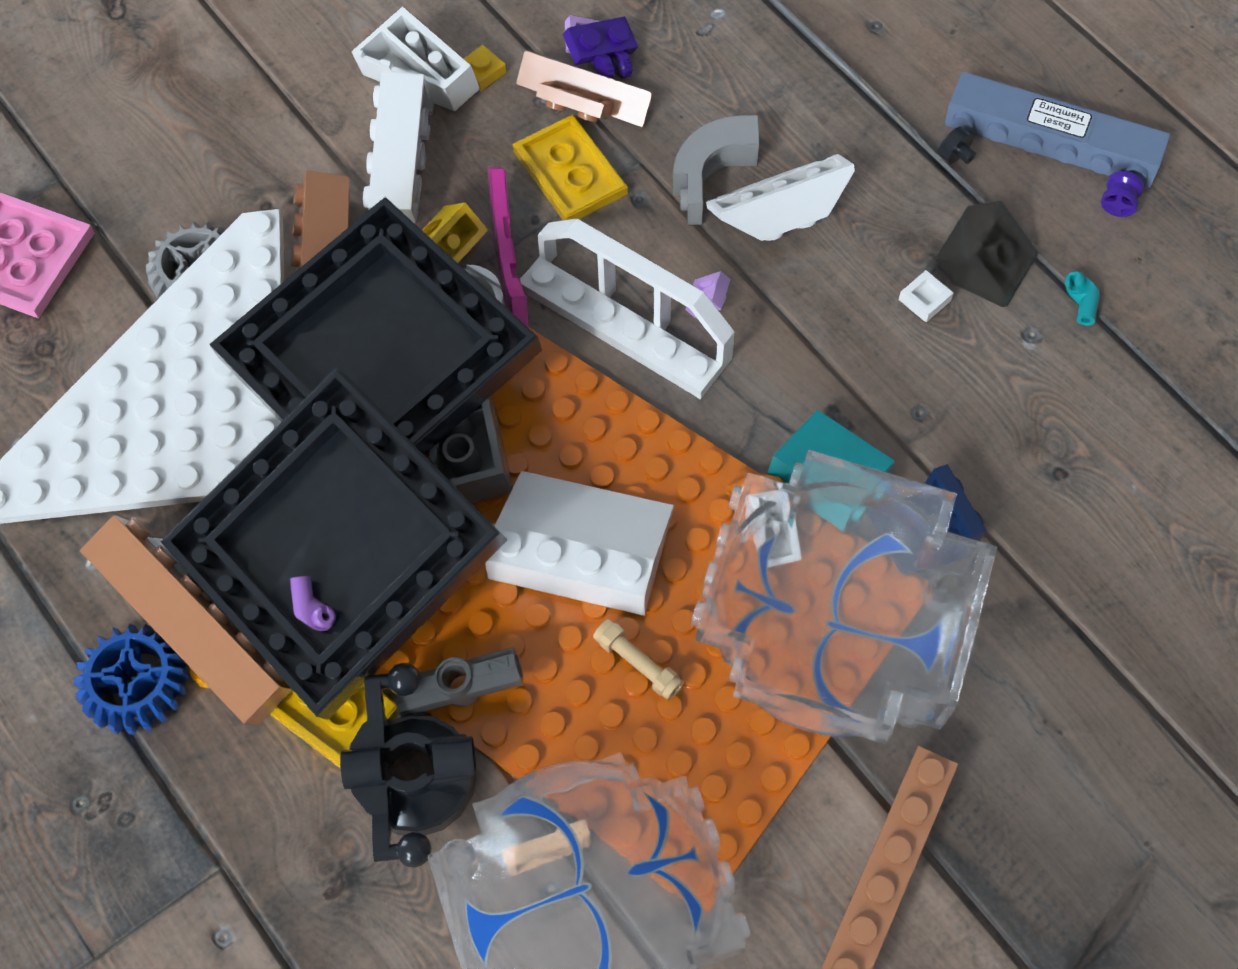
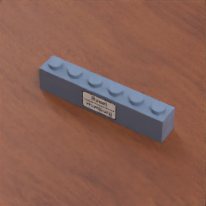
[944,71,1170,188]

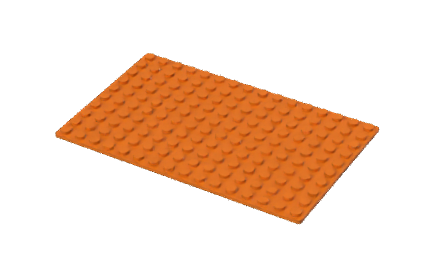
[373,327,934,912]

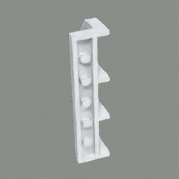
[520,219,735,399]

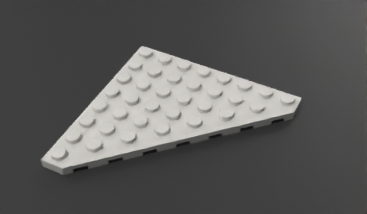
[0,209,284,524]

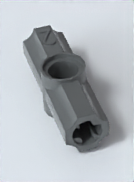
[393,647,524,717]

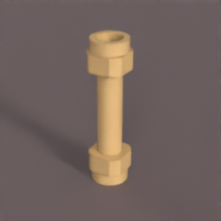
[593,619,684,701]

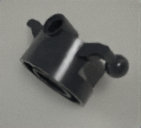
[340,662,476,868]

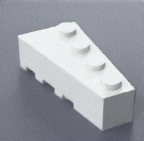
[363,72,434,223]

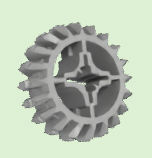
[146,221,225,300]

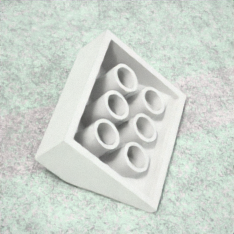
[485,471,674,616]

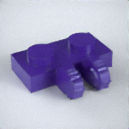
[562,16,638,78]

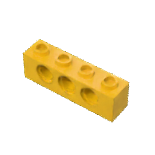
[422,202,488,263]

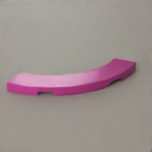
[487,165,529,328]

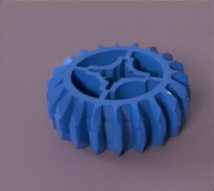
[73,623,190,735]

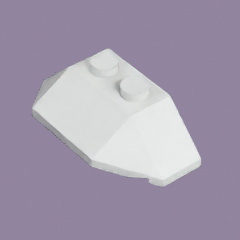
[706,154,855,241]

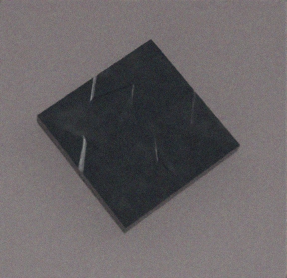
[209,197,542,455]
[160,367,508,720]

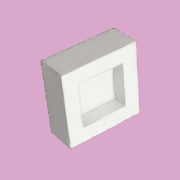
[899,270,953,322]

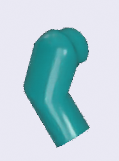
[1064,271,1100,326]

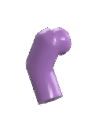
[290,576,336,631]

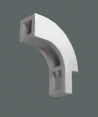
[673,115,759,225]

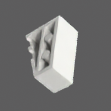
[352,7,480,111]

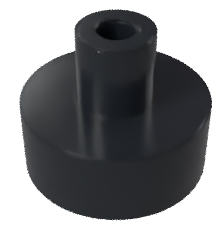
[938,126,976,164]

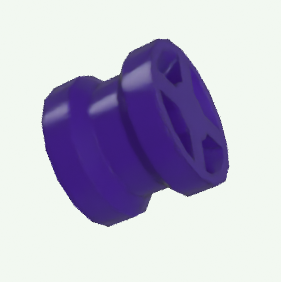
[1101,171,1144,217]

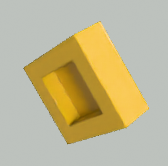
[463,45,506,92]

